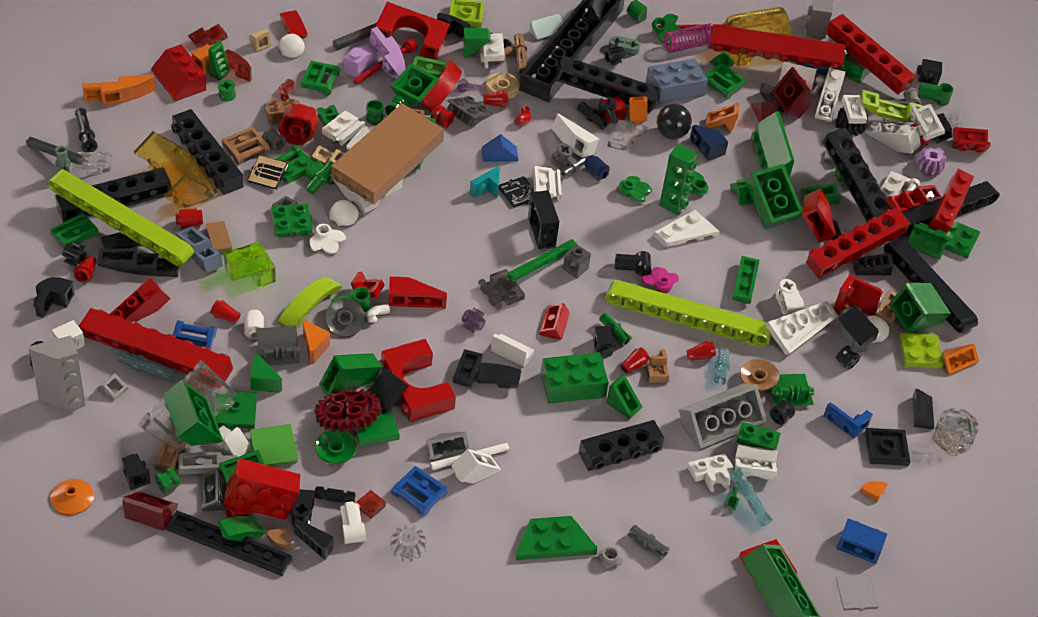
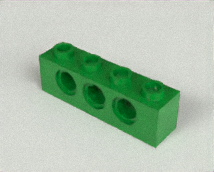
[659,144,698,215]

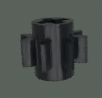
[604,43,625,65]
[62,242,87,267]

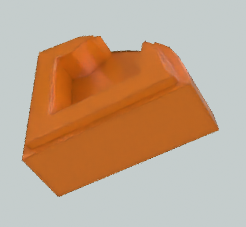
[860,481,888,501]

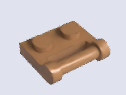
[222,127,270,164]

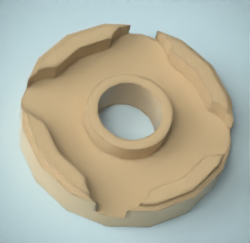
[485,73,519,99]

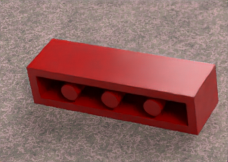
[929,168,974,233]

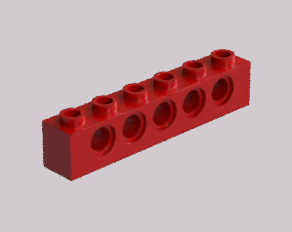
[825,14,916,95]
[806,207,910,279]

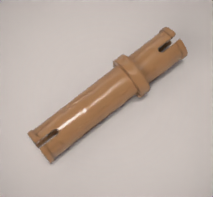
[514,33,527,75]

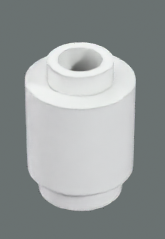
[244,310,264,339]

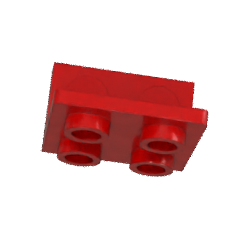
[833,274,883,316]

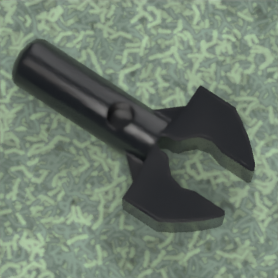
[598,97,618,124]

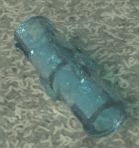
[714,348,730,385]

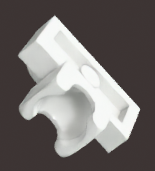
[687,454,734,492]

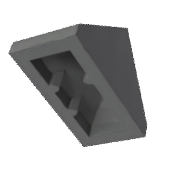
[426,431,469,461]

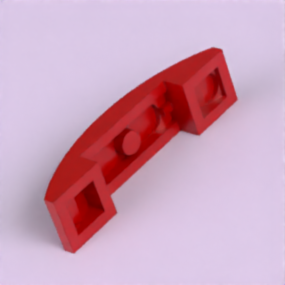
[421,60,462,112]

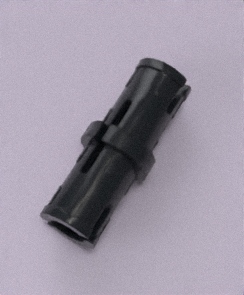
[577,101,609,129]

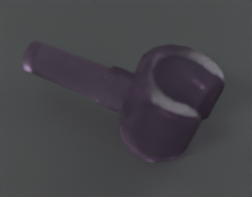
[457,79,482,92]

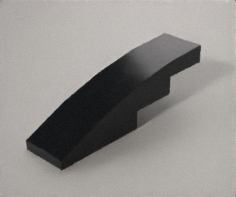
[97,248,179,277]

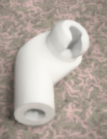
[365,304,390,323]

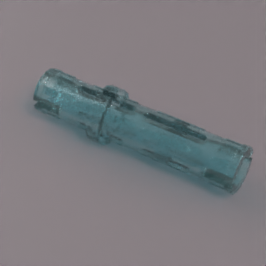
[118,349,178,382]
[730,468,773,527]

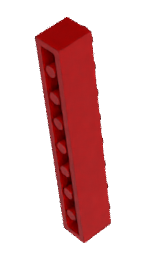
[709,24,846,69]
[78,308,233,387]

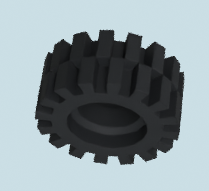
[835,106,869,136]

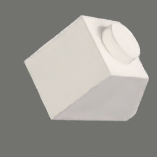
[452,449,501,484]

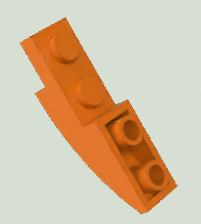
[82,75,155,105]

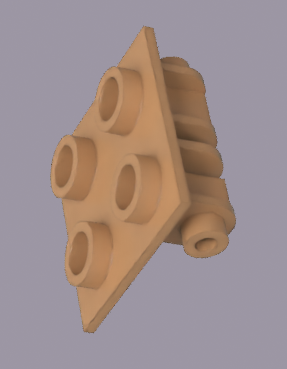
[264,99,300,124]

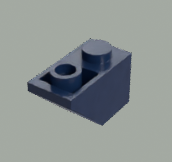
[690,125,728,160]

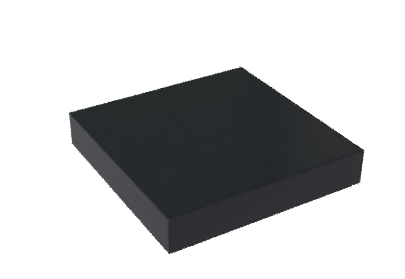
[865,428,911,466]

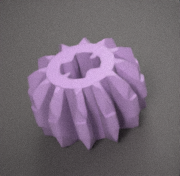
[916,147,947,176]

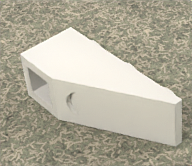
[552,114,600,158]
[865,122,921,154]

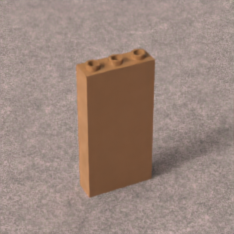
[331,103,444,205]

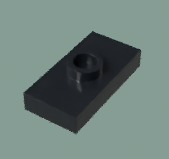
[101,232,141,249]

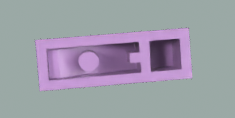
[344,43,381,78]

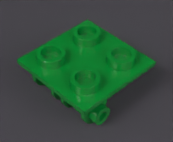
[271,204,313,238]
[771,374,814,406]

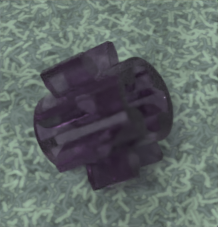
[461,308,486,333]

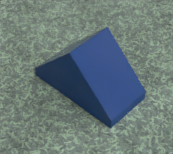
[481,134,519,162]

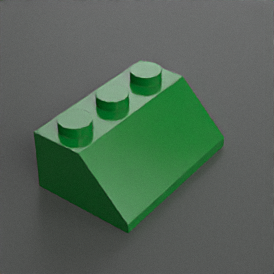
[163,380,223,446]

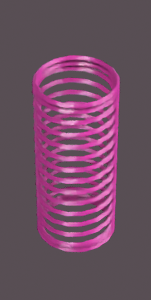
[664,23,713,53]

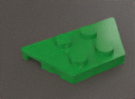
[516,516,598,560]

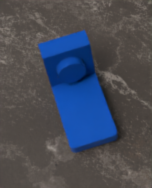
[824,402,873,439]

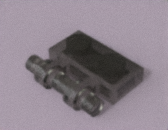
[478,269,525,310]

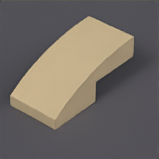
[311,145,345,165]

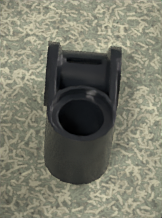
[292,489,315,527]

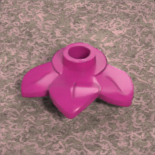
[641,267,679,293]

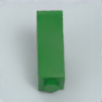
[319,353,382,397]

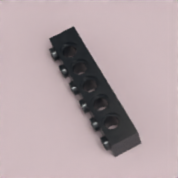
[555,55,658,113]
[171,109,243,195]
[822,128,891,226]
[55,167,172,223]

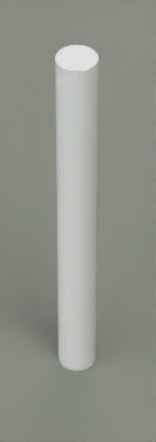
[430,443,509,471]

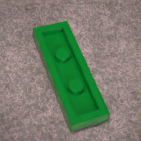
[732,256,760,304]

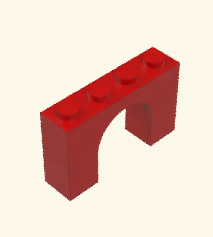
[375,2,450,60]
[379,338,456,422]

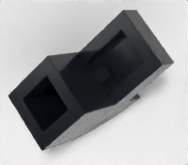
[33,277,75,318]

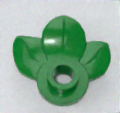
[652,14,682,45]
[690,171,708,195]
[619,176,652,202]

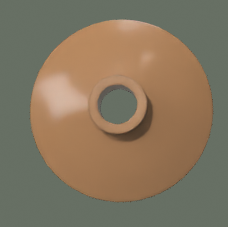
[740,359,779,391]

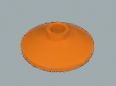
[50,479,94,515]

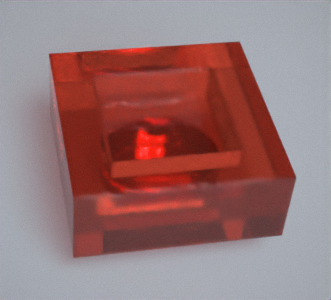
[356,490,386,519]

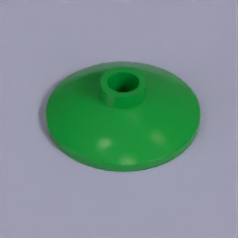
[315,430,357,464]

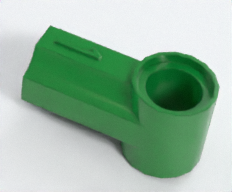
[918,83,954,106]
[331,287,370,312]

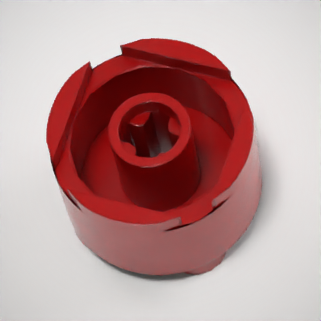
[279,103,319,146]

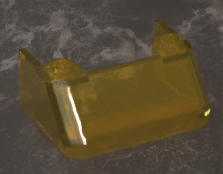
[134,131,217,208]

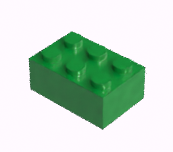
[745,164,802,229]
[540,352,609,404]

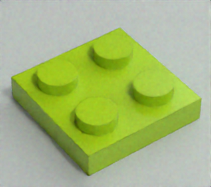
[449,0,484,27]
[899,333,944,369]

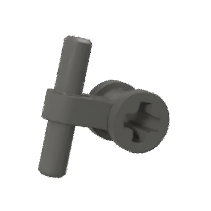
[551,143,586,177]

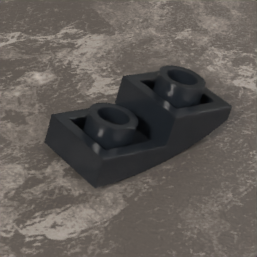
[437,13,471,38]
[476,363,522,388]

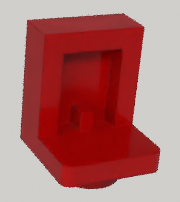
[351,272,385,298]

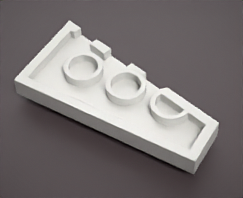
[764,301,838,355]

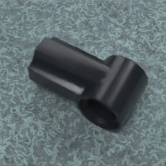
[614,251,652,276]

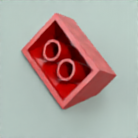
[151,44,207,102]

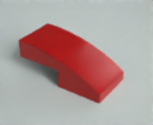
[280,10,308,38]

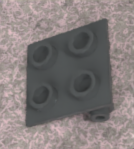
[447,96,493,127]
[257,325,300,365]

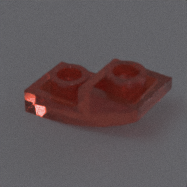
[188,23,228,47]

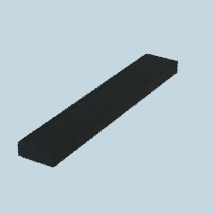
[166,510,292,576]

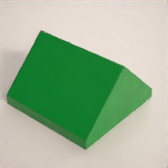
[391,63,439,106]

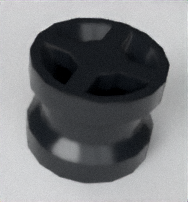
[836,345,861,370]
[770,400,795,425]

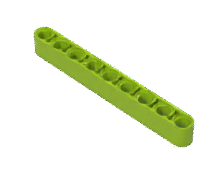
[47,169,194,267]
[605,280,771,347]

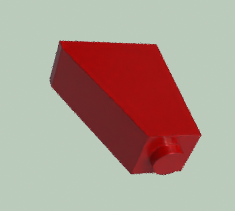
[802,188,836,243]

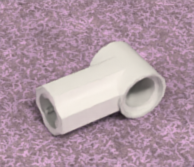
[340,502,366,544]

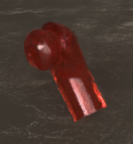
[278,79,295,101]

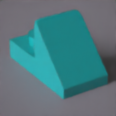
[469,166,500,198]

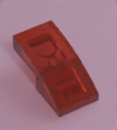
[225,49,252,82]

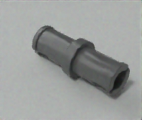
[628,525,670,559]

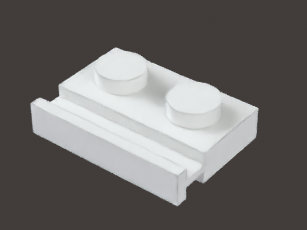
[322,111,365,146]
[533,166,562,200]

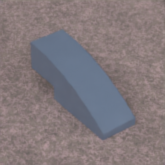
[176,226,223,273]

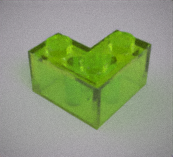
[224,241,276,288]

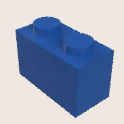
[836,519,887,564]

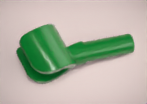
[724,486,739,511]

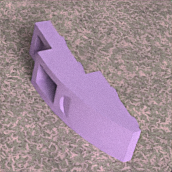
[370,27,405,83]

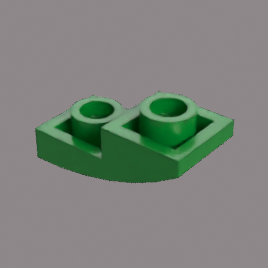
[217,516,266,541]

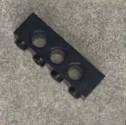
[578,420,664,471]

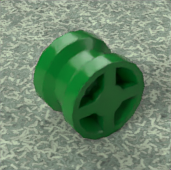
[218,80,236,101]
[155,467,180,493]

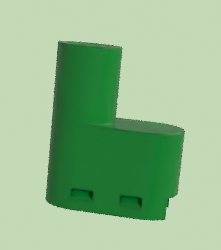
[304,161,335,185]

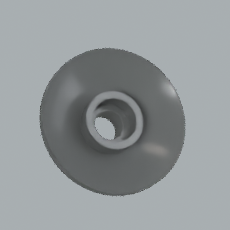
[325,298,365,337]

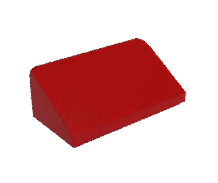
[539,303,570,339]

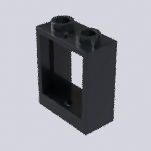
[528,190,560,249]

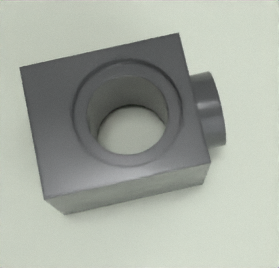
[563,244,591,278]

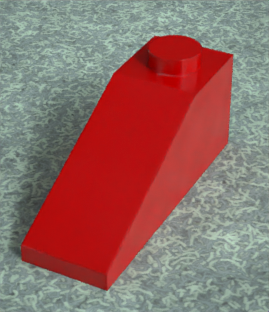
[389,276,447,308]

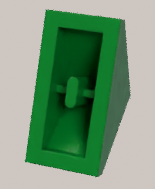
[462,27,491,59]
[250,354,282,393]
[606,374,643,419]

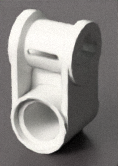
[775,279,804,315]

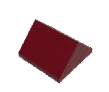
[122,491,178,531]

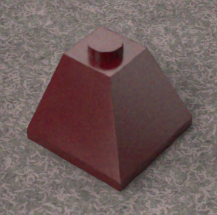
[771,67,810,118]

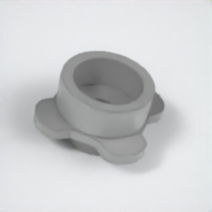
[598,546,622,568]

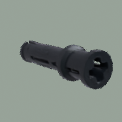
[75,108,98,153]

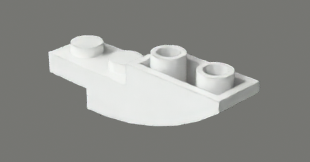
[815,68,845,122]

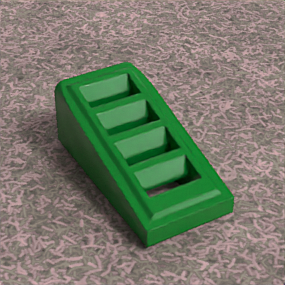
[208,40,230,80]
[801,183,839,205]

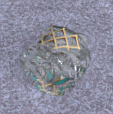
[932,408,979,456]

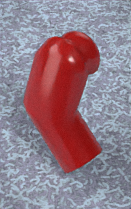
[514,106,531,126]

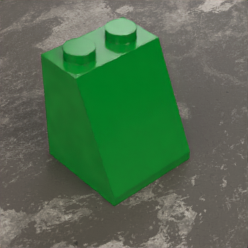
[889,283,951,333]

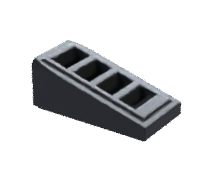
[852,254,894,275]
[294,519,334,560]

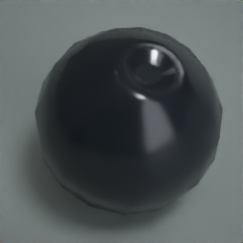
[656,103,692,140]

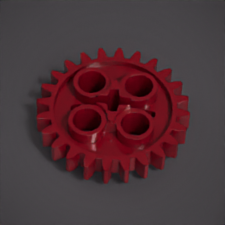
[314,388,381,433]

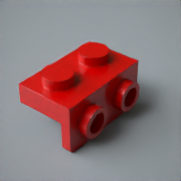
[952,127,991,153]

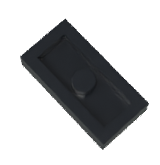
[453,349,483,388]

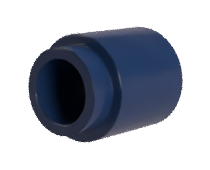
[584,155,610,180]

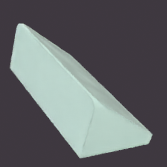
[529,14,563,41]

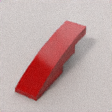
[886,185,942,212]

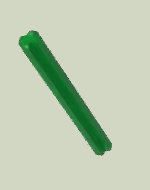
[507,239,577,282]

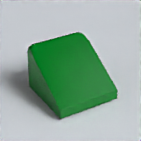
[709,51,735,68]

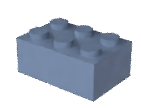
[646,58,708,104]

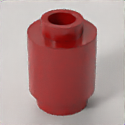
[175,208,203,228]

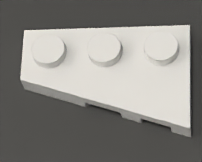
[654,210,719,248]

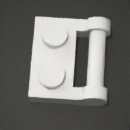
[881,171,920,199]

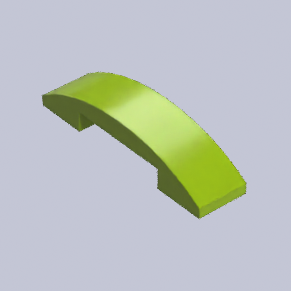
[862,90,923,122]
[278,276,342,329]

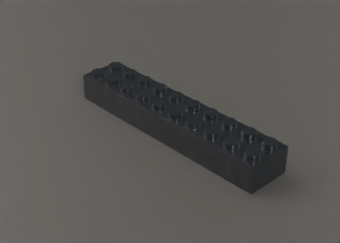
[519,0,625,103]

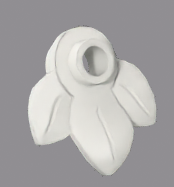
[310,224,346,254]

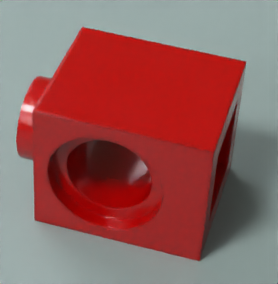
[599,96,627,124]

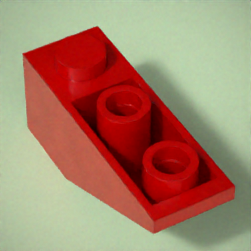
[110,277,171,322]

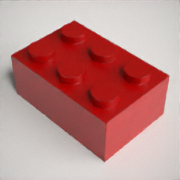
[224,458,301,520]

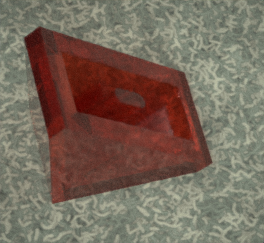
[751,100,778,122]

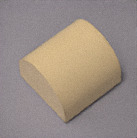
[249,29,271,52]

